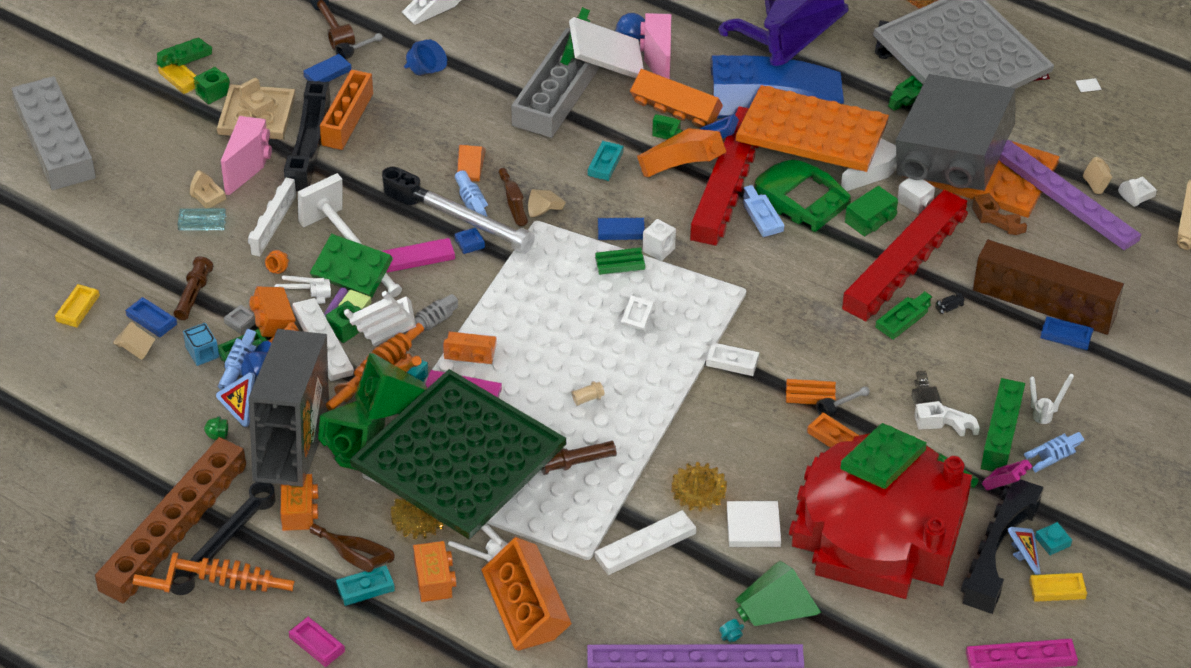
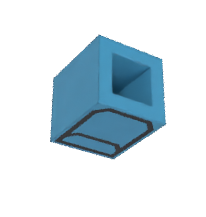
[183,323,219,366]

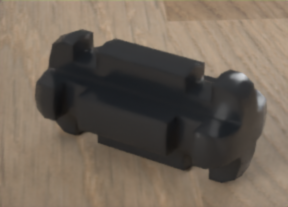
[936,293,965,314]

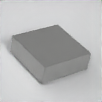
[224,305,256,335]

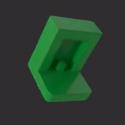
[652,114,683,140]

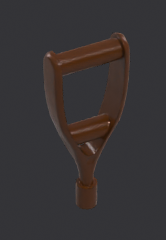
[498,168,528,226]
[310,524,395,572]

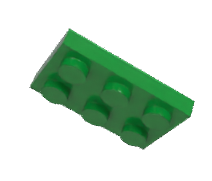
[310,233,393,299]
[840,423,927,489]

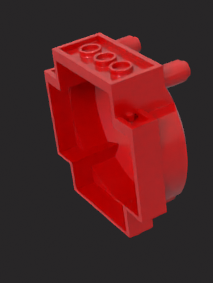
[789,434,972,599]

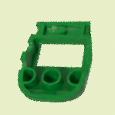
[754,160,851,232]

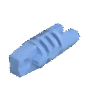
[1024,432,1084,473]

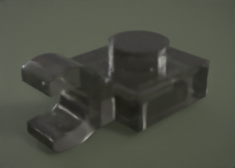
[911,371,942,408]

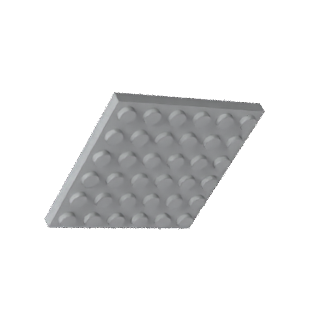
[873,0,1054,88]

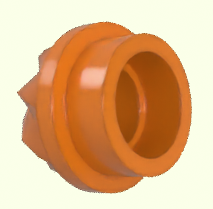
[265,250,290,274]

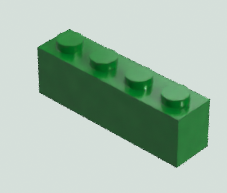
[981,378,1025,472]

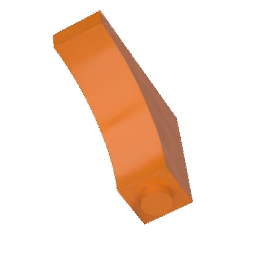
[637,128,726,177]

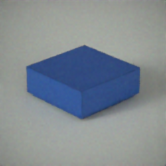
[455,227,485,254]

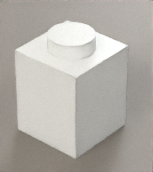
[898,178,935,214]

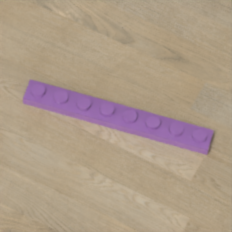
[999,140,1141,250]
[587,644,804,668]

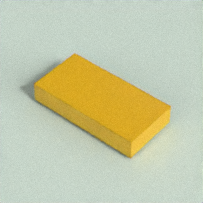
[158,64,196,94]
[55,284,100,328]
[1029,573,1087,602]

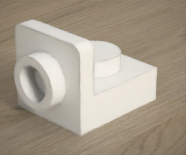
[621,295,656,331]

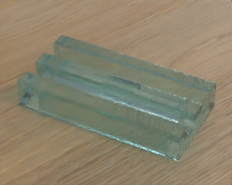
[177,208,226,230]

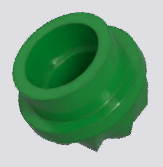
[204,416,228,440]

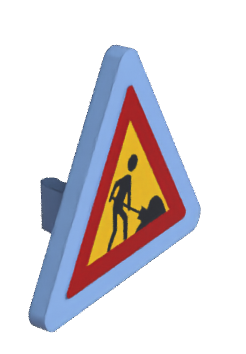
[216,373,255,427]
[1008,527,1041,575]

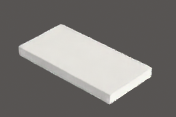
[569,17,644,78]

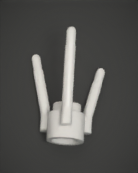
[274,275,331,304]
[1030,374,1074,424]
[448,523,508,562]

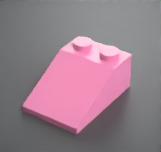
[640,13,671,79]
[221,116,272,195]

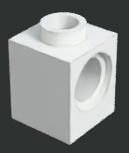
[643,219,676,261]

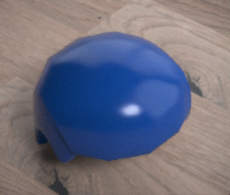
[615,13,645,41]

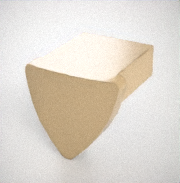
[1083,157,1112,194]
[190,170,226,209]
[528,189,566,218]
[113,321,155,360]

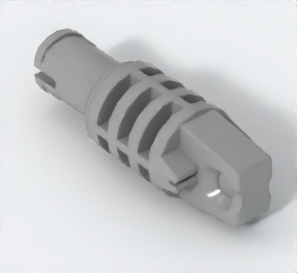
[404,294,458,334]

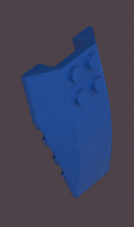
[710,55,844,119]

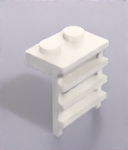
[344,291,416,346]

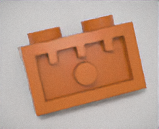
[443,331,497,364]

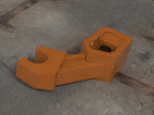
[972,193,1027,235]

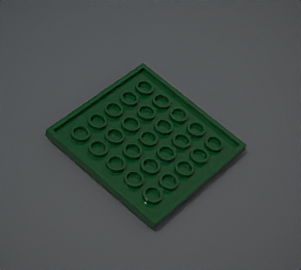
[350,369,567,540]

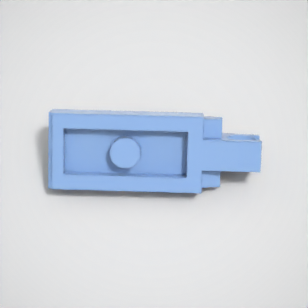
[743,185,784,237]

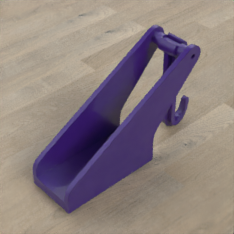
[718,0,849,66]

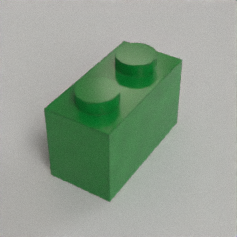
[845,185,898,237]

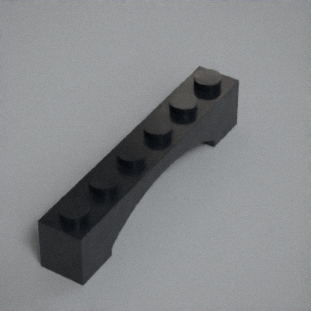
[284,81,331,191]
[961,479,1044,614]

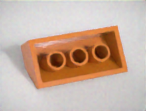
[481,537,572,651]

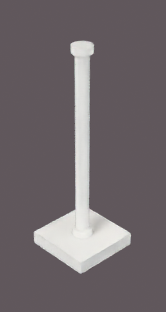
[298,173,402,297]

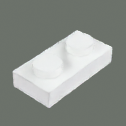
[706,342,759,376]

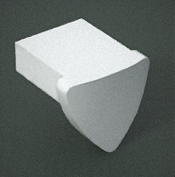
[1118,176,1157,207]

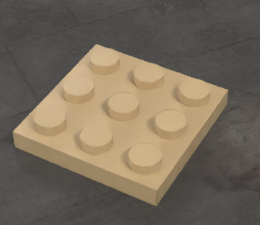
[217,84,296,140]

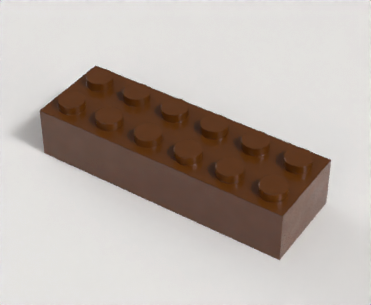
[973,239,1124,335]

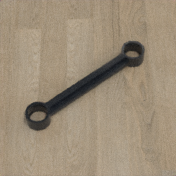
[167,482,276,595]

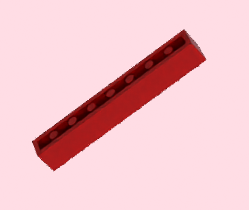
[690,106,759,246]
[842,189,968,322]

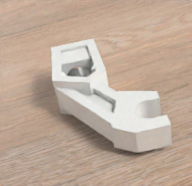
[914,401,980,436]

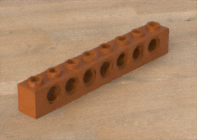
[95,437,246,604]

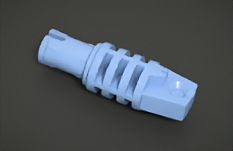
[455,171,488,217]
[218,329,256,390]

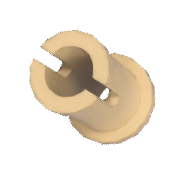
[571,381,605,406]

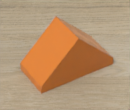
[457,145,486,182]

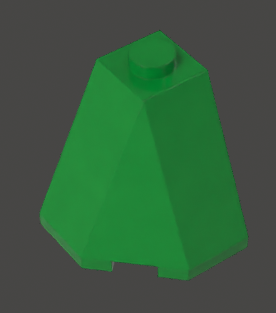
[318,401,386,470]
[735,561,821,626]

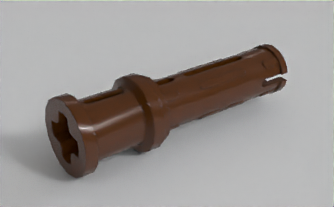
[174,256,214,320]
[541,440,617,475]

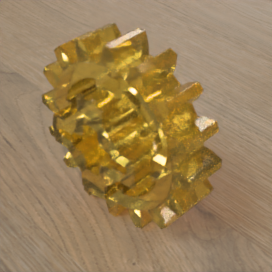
[671,462,727,512]
[391,498,443,539]

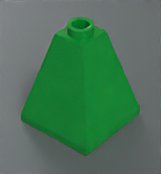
[355,353,427,420]

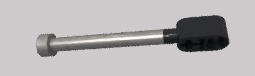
[382,166,535,254]

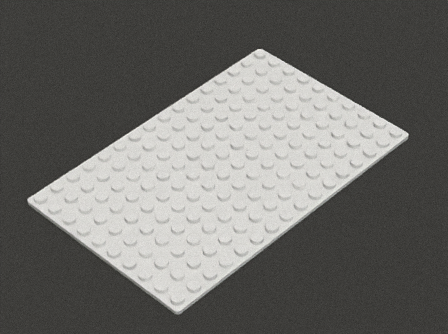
[362,221,746,560]

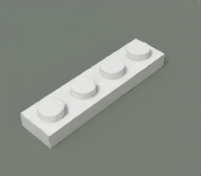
[248,177,296,257]
[292,298,354,381]
[595,510,696,575]

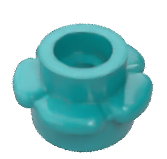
[719,619,744,643]

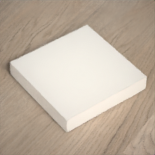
[726,501,781,547]

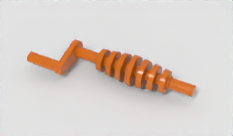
[325,323,424,411]
[133,552,294,593]

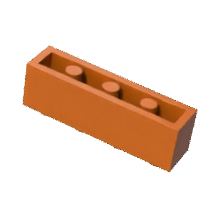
[320,69,373,150]
[630,69,723,128]

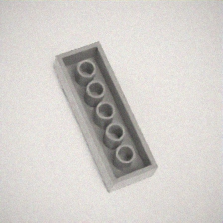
[511,28,600,138]
[11,76,96,190]

